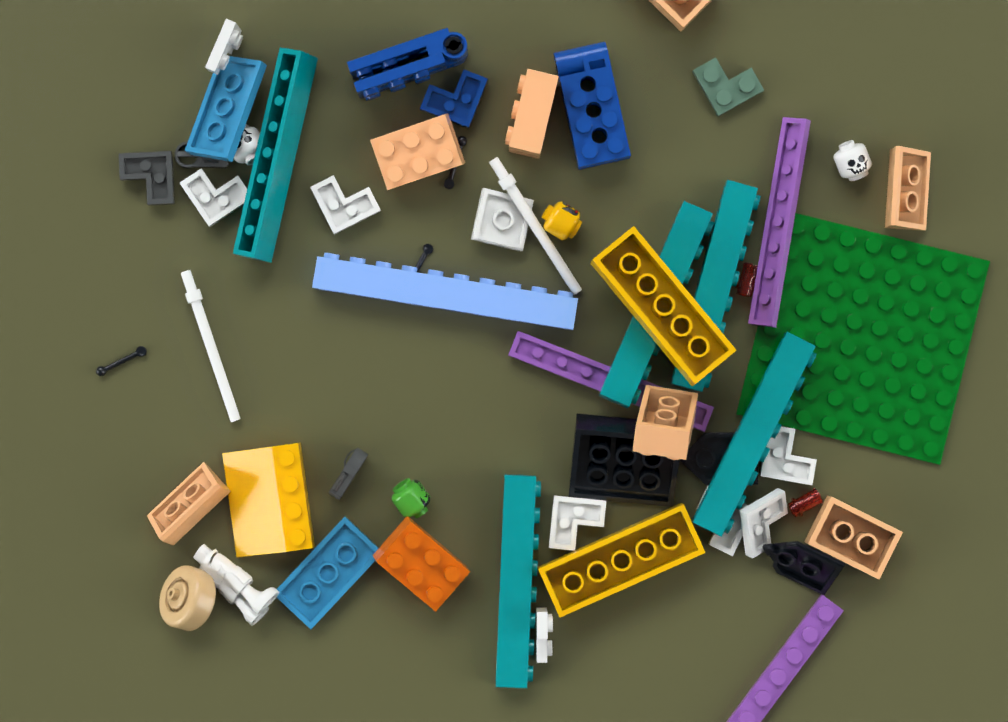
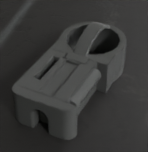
[175,141,230,169]
[328,447,369,500]

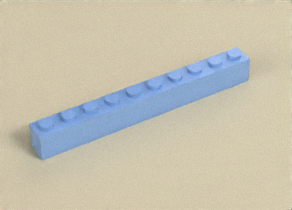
[312,253,578,330]

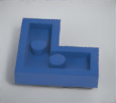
[420,69,488,129]

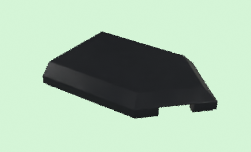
[679,432,758,485]
[762,541,845,595]

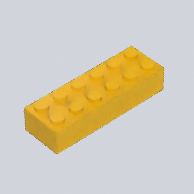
[590,226,737,386]
[538,503,705,617]

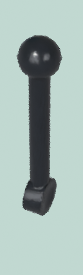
[444,136,467,189]
[415,244,433,272]
[96,346,147,376]

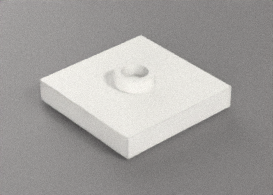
[471,188,534,252]

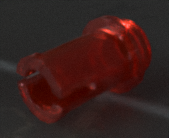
[735,262,758,297]
[788,488,823,517]

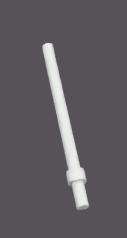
[489,157,582,295]
[181,270,241,422]

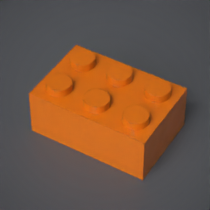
[373,517,470,612]

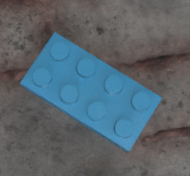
[185,56,267,162]
[277,516,379,629]

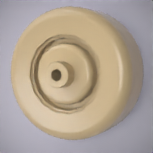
[159,565,216,631]

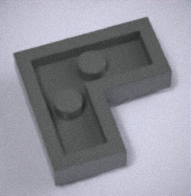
[119,151,175,206]

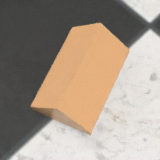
[885,146,931,231]
[147,462,231,545]

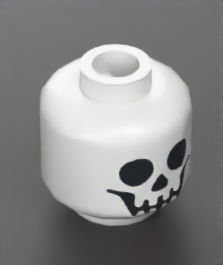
[234,124,260,165]
[833,140,872,181]

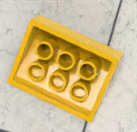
[222,442,315,557]

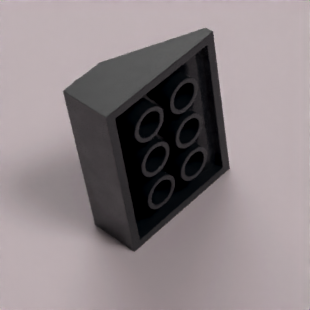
[569,414,679,507]

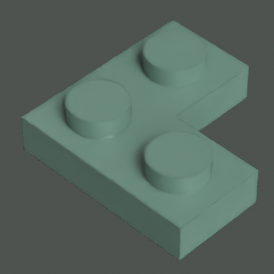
[692,57,764,117]

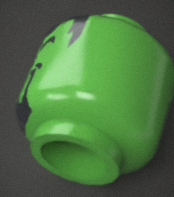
[391,478,431,518]

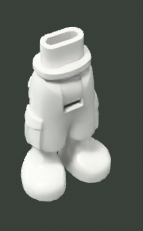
[193,544,279,626]

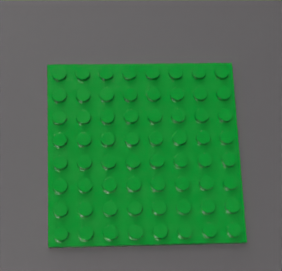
[736,213,990,465]

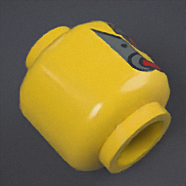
[541,201,582,240]

